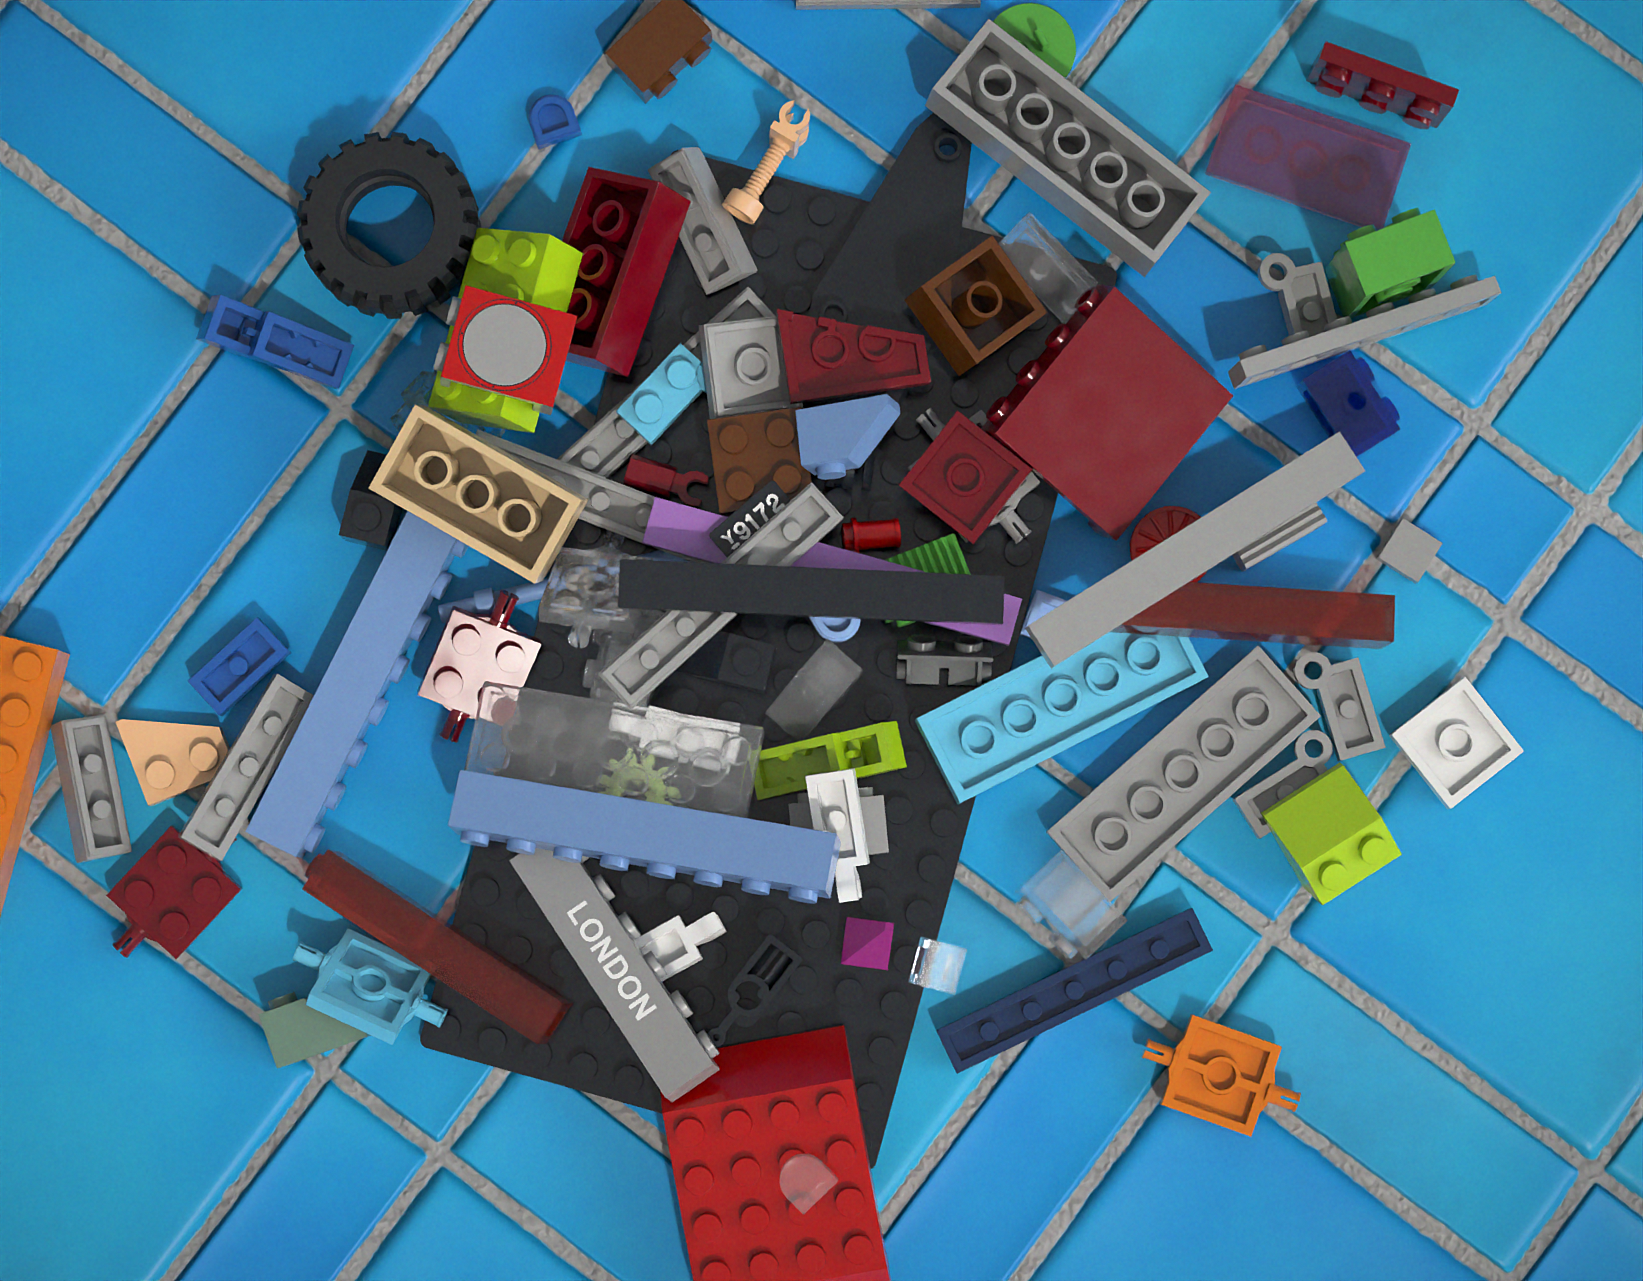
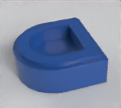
[529,95,582,150]

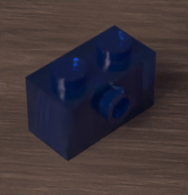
[1297,350,1401,458]

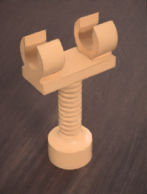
[722,100,810,224]

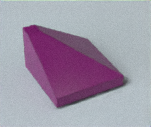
[841,917,894,970]

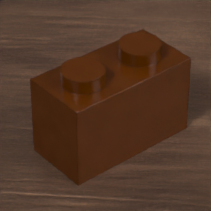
[605,0,713,104]

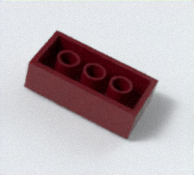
[562,167,691,377]

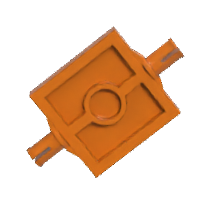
[1141,1014,1301,1137]

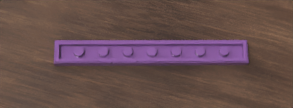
[642,497,1022,646]

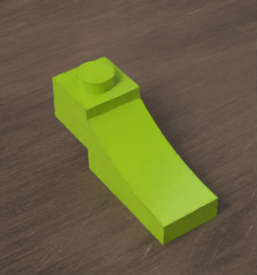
[748,721,907,800]

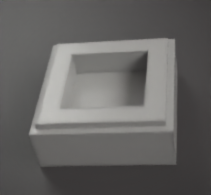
[1376,518,1443,584]

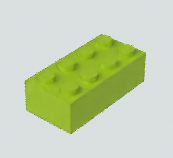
[428,228,583,433]

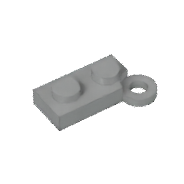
[1257,253,1340,355]
[1293,652,1386,761]
[1232,730,1333,839]

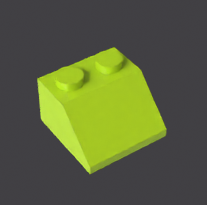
[1261,762,1402,906]

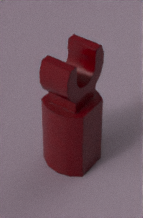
[624,454,709,508]

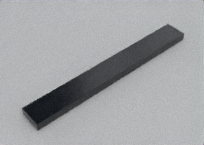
[618,559,1005,625]

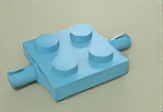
[293,928,448,1045]

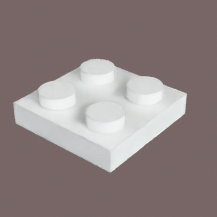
[1389,677,1524,810]

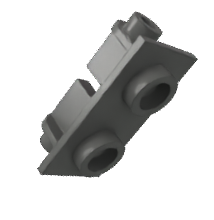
[896,634,993,686]

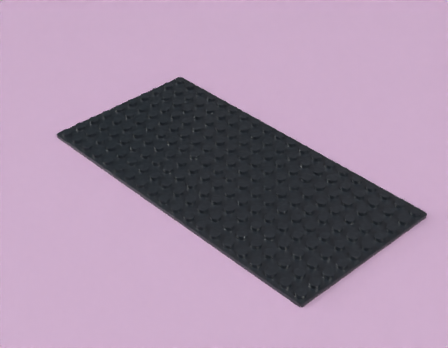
[420,150,1117,1169]

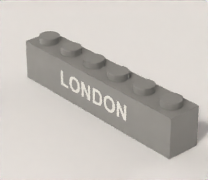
[509,848,720,1102]

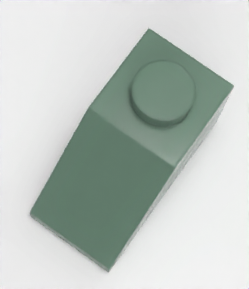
[258,992,371,1069]

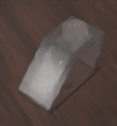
[765,639,863,742]

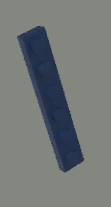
[936,908,1213,1074]

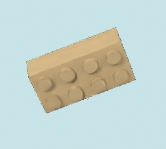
[369,405,589,584]

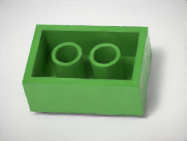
[1324,208,1456,318]

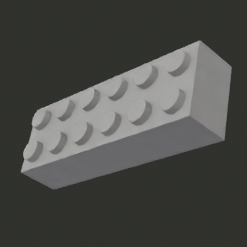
[925,19,1211,277]

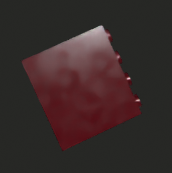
[981,284,1233,541]

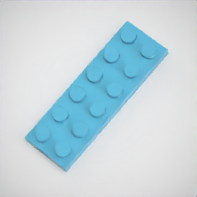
[914,596,1209,804]

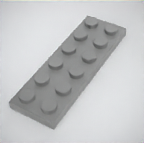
[1046,645,1321,903]

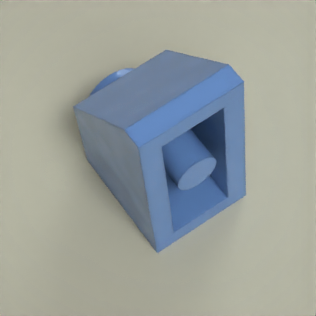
[795,394,900,480]

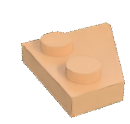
[116,719,230,806]

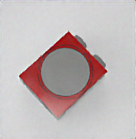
[434,285,577,415]

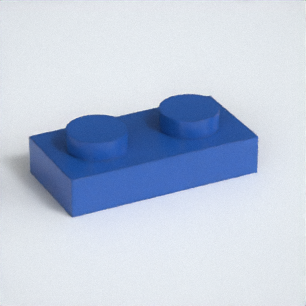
[188,617,291,716]

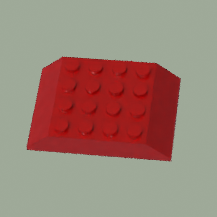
[660,1024,892,1281]

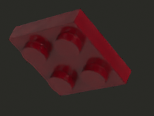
[899,410,1032,545]

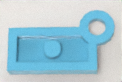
[616,343,707,445]

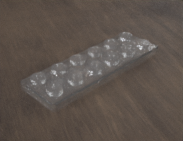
[464,681,765,818]

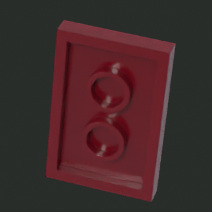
[1306,41,1459,129]

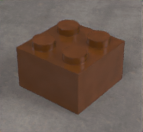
[904,235,1047,376]
[707,407,811,517]

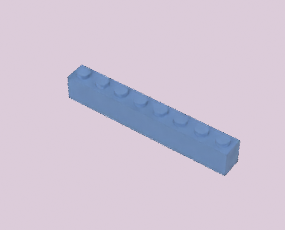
[245,511,469,858]
[448,770,841,904]

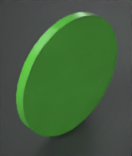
[993,3,1076,79]

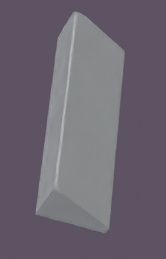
[648,147,757,295]
[51,714,132,863]

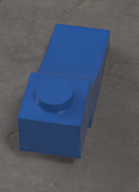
[196,294,354,389]

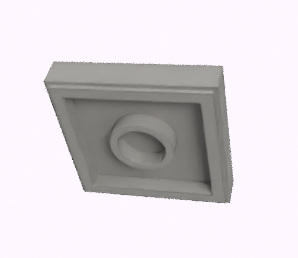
[698,316,803,419]

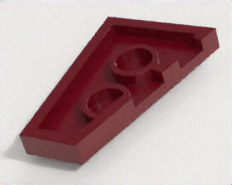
[776,309,931,404]

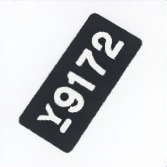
[709,481,791,558]

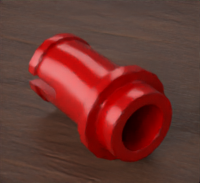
[841,517,901,553]

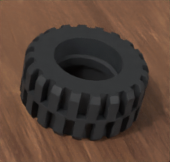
[297,132,481,319]

